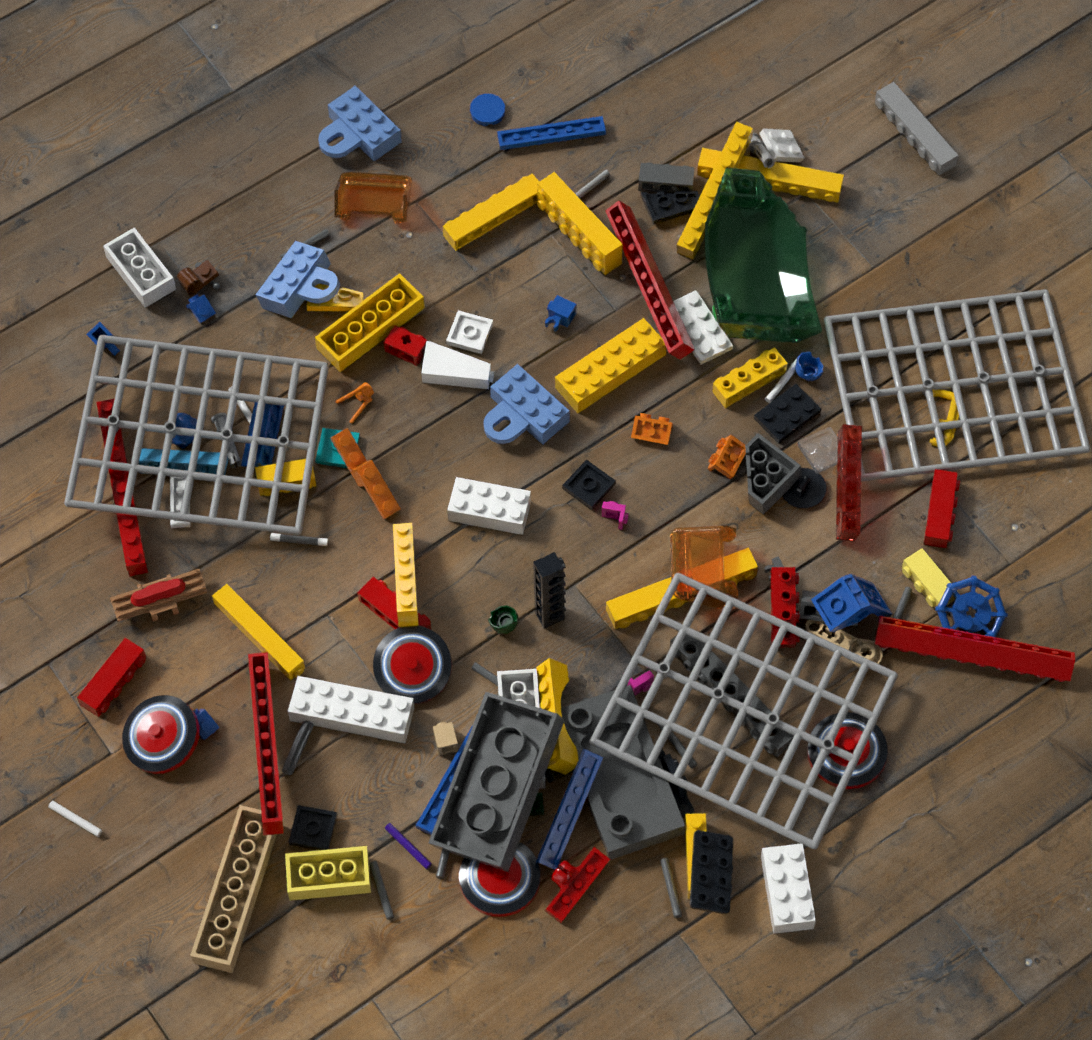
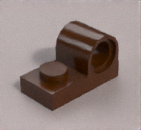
[177,260,219,297]

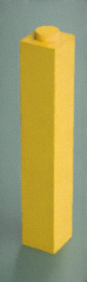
[212,584,305,681]

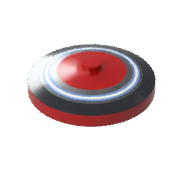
[373,626,452,704]
[122,695,200,774]
[807,712,888,789]
[459,842,541,917]

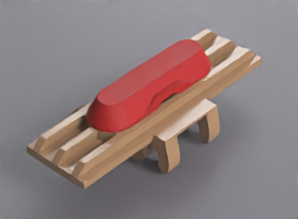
[110,569,208,622]

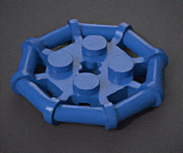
[935,575,1008,638]

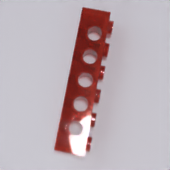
[836,424,862,541]

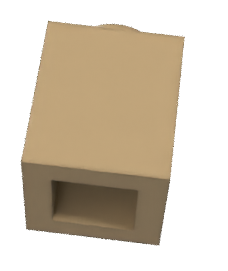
[433,722,458,756]

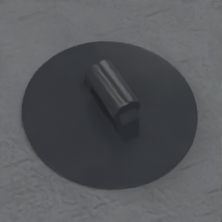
[782,468,826,508]

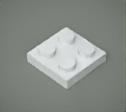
[759,129,804,162]
[446,310,493,354]

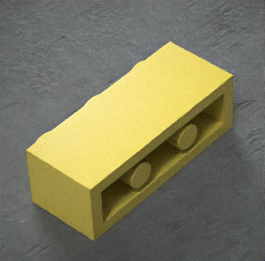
[902,548,958,608]

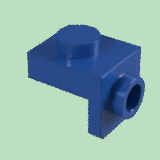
[186,294,216,323]
[194,709,220,740]

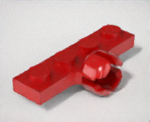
[545,847,610,923]

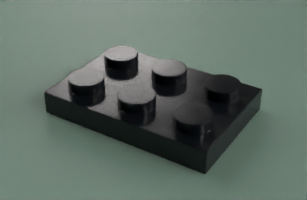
[754,384,821,444]

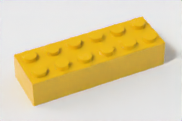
[537,172,622,275]
[315,273,425,372]
[555,318,666,413]

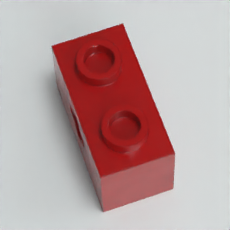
[384,325,427,366]

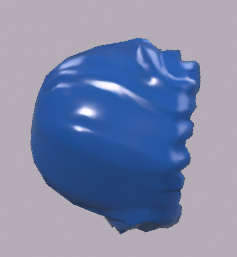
[167,413,197,449]

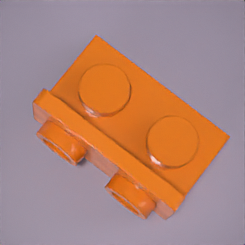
[631,413,673,445]
[707,435,746,479]

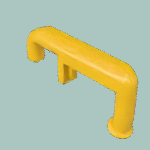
[929,389,959,447]

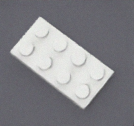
[673,290,733,365]

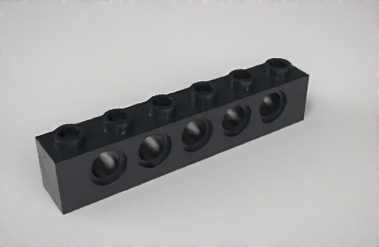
[533,552,566,629]

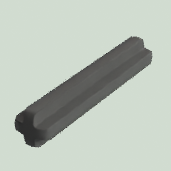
[282,721,314,776]

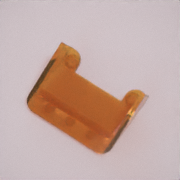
[334,172,412,223]
[670,526,738,609]

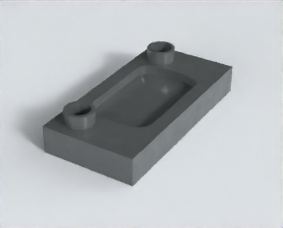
[561,685,685,860]
[428,692,565,872]

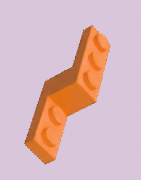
[330,428,401,519]

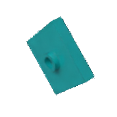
[315,428,360,468]

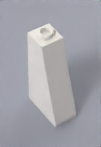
[421,341,494,389]

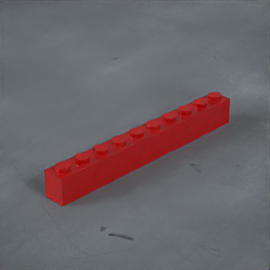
[605,200,695,360]
[96,398,148,577]
[875,616,1075,682]
[248,652,284,835]

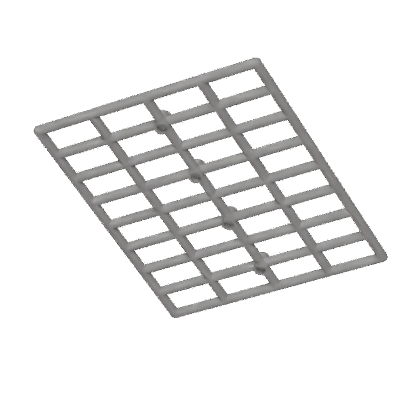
[824,289,1091,482]
[64,335,329,535]
[590,573,898,849]

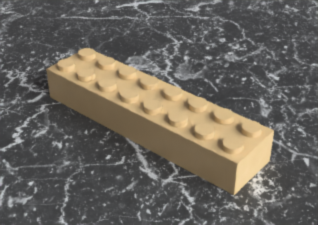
[190,805,277,973]

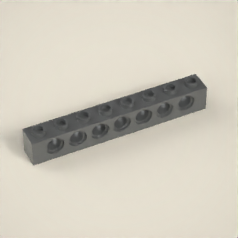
[670,635,794,758]

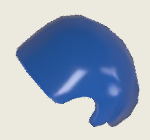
[795,352,824,381]

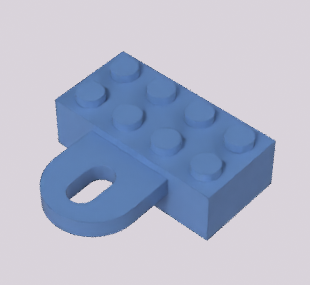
[318,86,402,161]
[256,241,340,318]
[484,364,570,445]

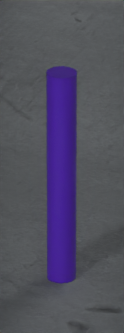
[385,823,432,870]

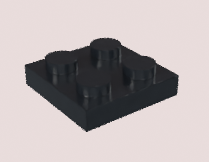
[562,459,616,510]
[288,805,338,850]

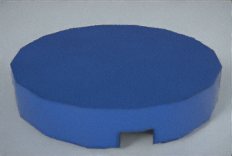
[470,94,505,126]

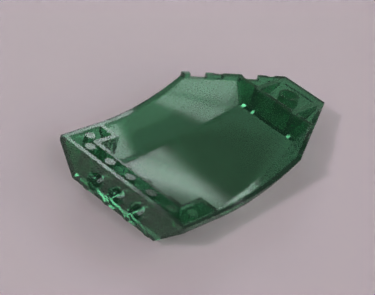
[705,168,822,343]

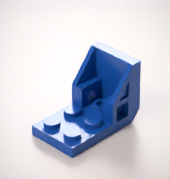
[811,574,892,632]

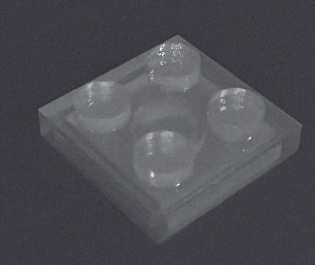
[797,427,850,474]

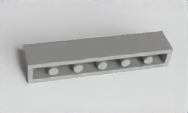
[875,82,958,175]

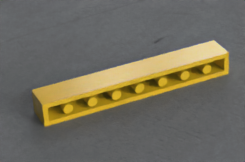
[677,122,753,260]
[697,148,844,202]
[606,547,758,629]

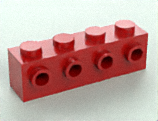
[771,567,800,648]

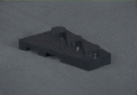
[641,191,700,225]

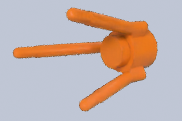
[335,382,374,424]

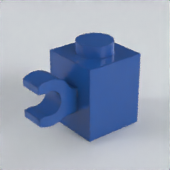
[545,295,577,332]
[86,322,120,355]

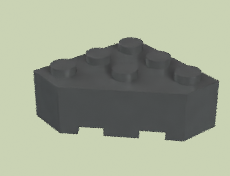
[745,433,802,515]

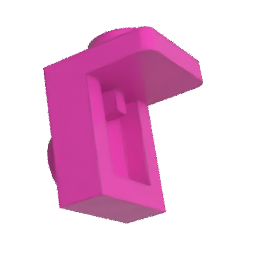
[602,501,629,530]
[627,670,654,695]

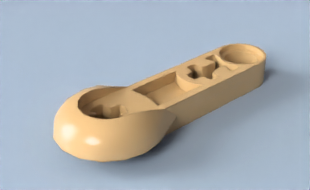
[805,620,883,670]

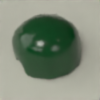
[488,605,519,634]

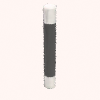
[270,533,328,546]

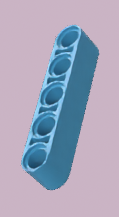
[139,448,228,475]

